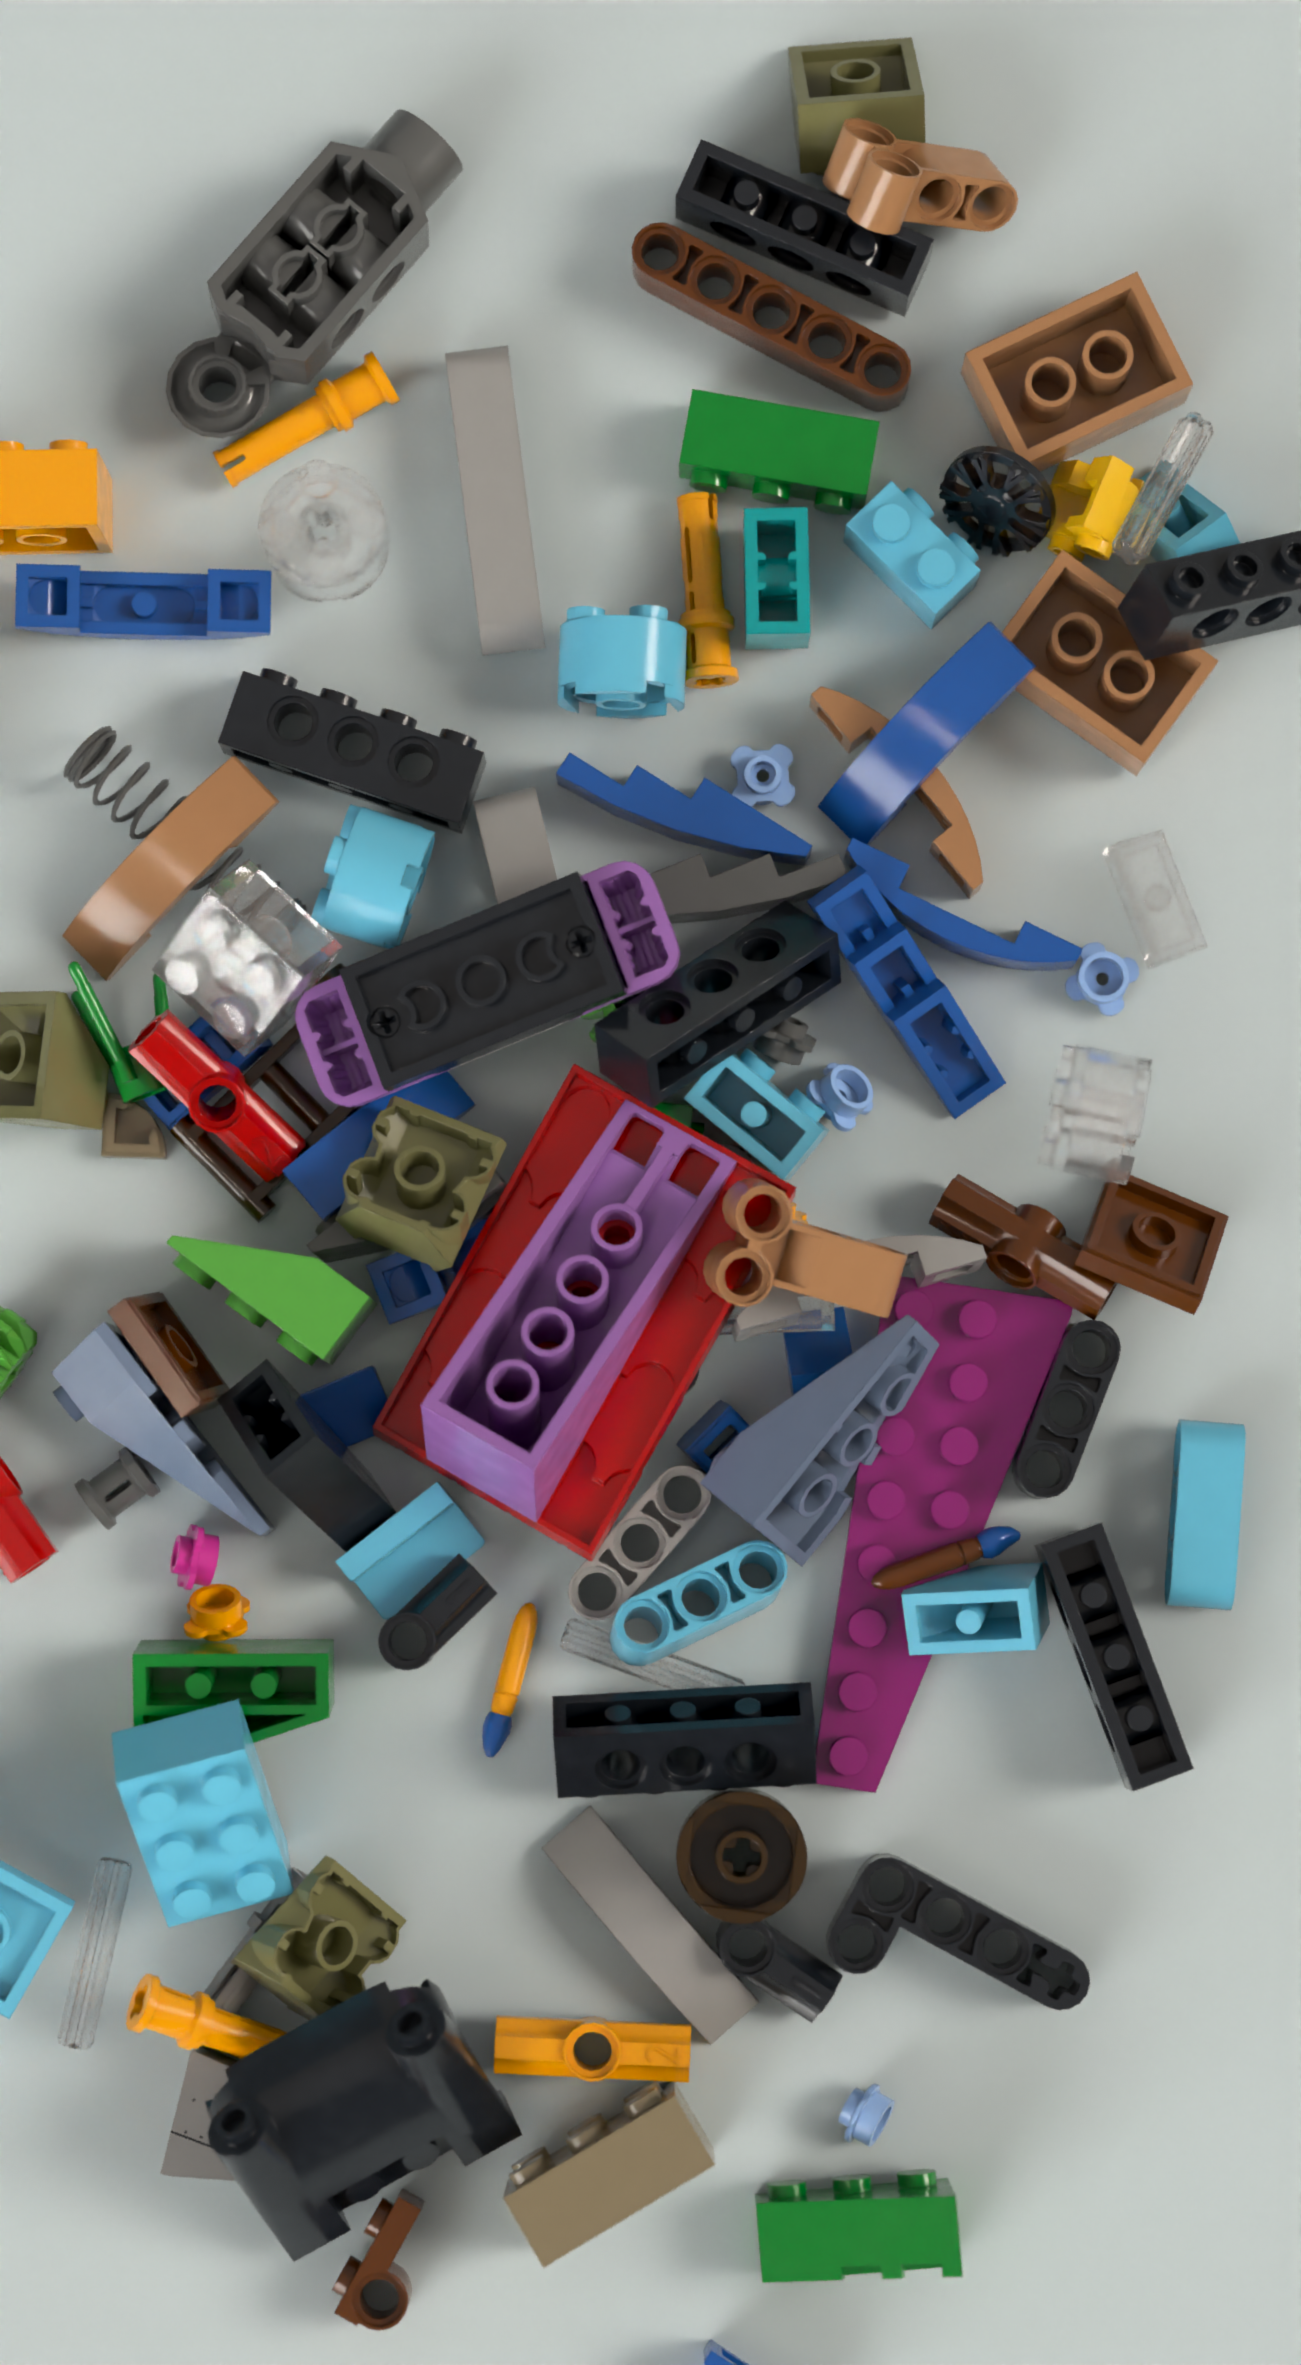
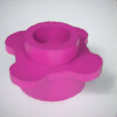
[170,1524,220,1590]

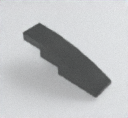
[650,854,847,923]

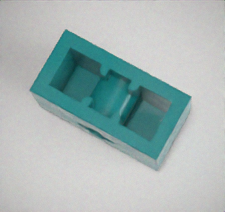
[743,507,811,650]

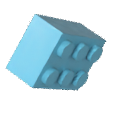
[111,1699,294,1927]

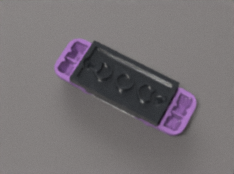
[295,861,680,1108]

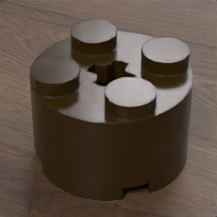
[676,1788,807,1924]

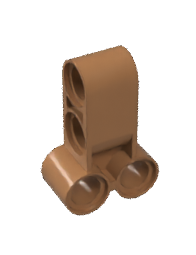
[822,118,1018,235]
[703,1178,908,1318]

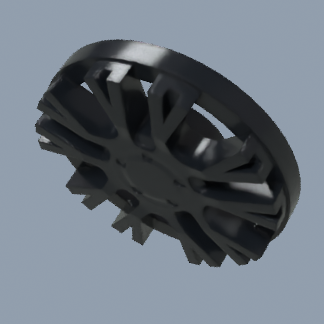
[939,446,1056,557]

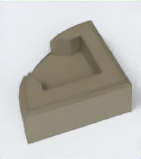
[101,1093,167,1160]

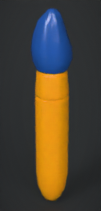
[482,1602,538,1757]

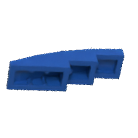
[556,752,812,866]
[807,865,1006,1119]

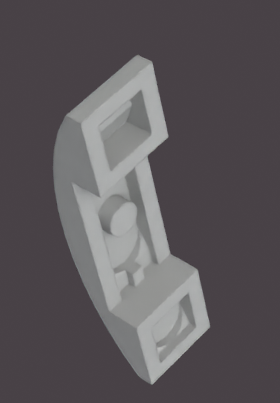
[731,1235,987,1342]
[542,1805,759,2045]

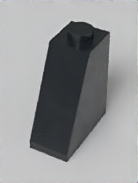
[217,1359,396,1552]

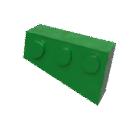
[132,1639,334,1743]
[755,2169,963,2283]

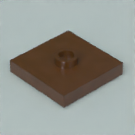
[1074,1167,1229,1315]
[107,1292,229,1418]

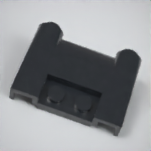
[205,1979,522,2262]

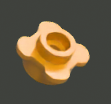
[184,1584,250,1641]

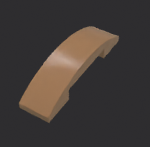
[809,686,983,899]
[62,756,280,981]

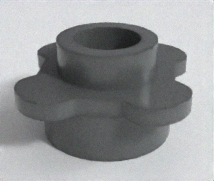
[753,1016,817,1065]

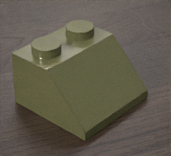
[788,37,925,176]

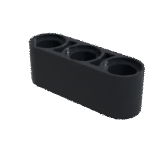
[1012,1320,1121,1499]

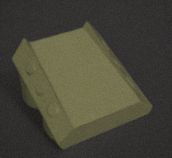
[336,1096,507,1272]
[230,1855,407,2020]

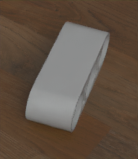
[473,787,557,904]
[568,1465,711,1621]

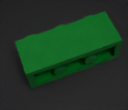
[679,389,880,515]

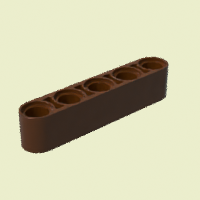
[632,222,911,412]

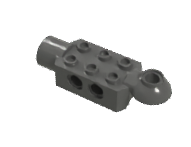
[166,109,463,438]

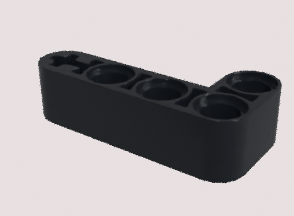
[826,1853,1090,2010]

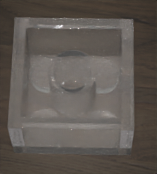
[152,859,343,1057]

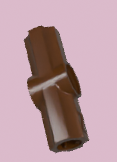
[928,1174,1118,1320]

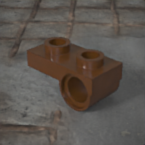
[332,2188,425,2330]

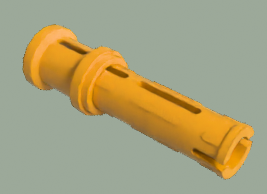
[212,351,400,488]
[676,492,739,689]
[126,1974,288,2059]

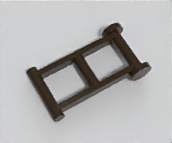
[170,963,360,1223]

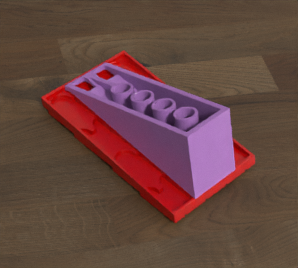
[372,1064,796,1562]

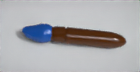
[871,1526,1021,1590]

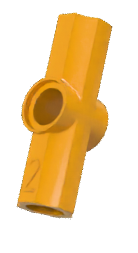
[494,2015,691,2083]

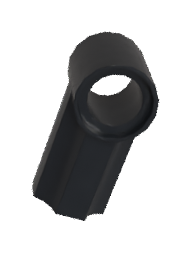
[378,1553,498,1671]
[716,1919,843,2023]

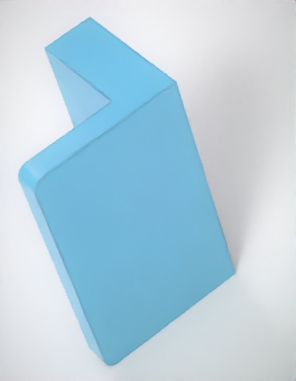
[335,1482,485,1620]

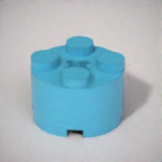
[557,605,687,718]
[310,804,435,949]

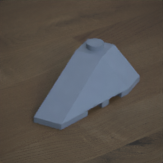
[700,1314,940,1567]
[51,1321,276,1536]

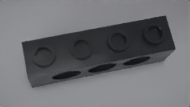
[675,139,934,317]
[1118,530,1301,661]
[218,668,486,834]
[594,900,841,1109]
[1034,1523,1194,1792]
[552,1682,817,1798]

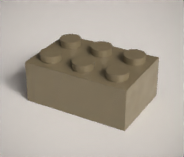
[503,2081,715,2268]

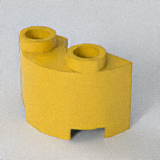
[1038,455,1145,562]

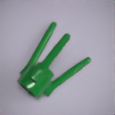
[68,961,169,1104]

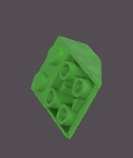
[166,1235,378,1366]

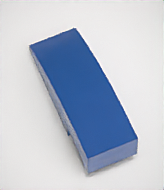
[282,1071,476,1222]

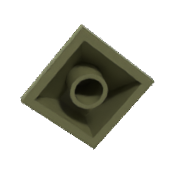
[0,991,109,1130]

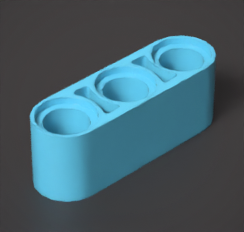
[1165,1419,1246,1610]
[609,1540,788,1667]

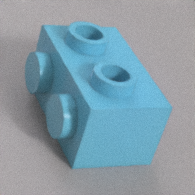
[843,481,981,629]
[683,1048,830,1180]

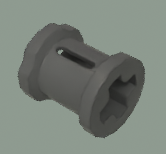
[74,1447,161,1530]

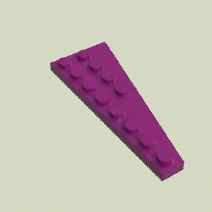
[816,1276,1073,1793]

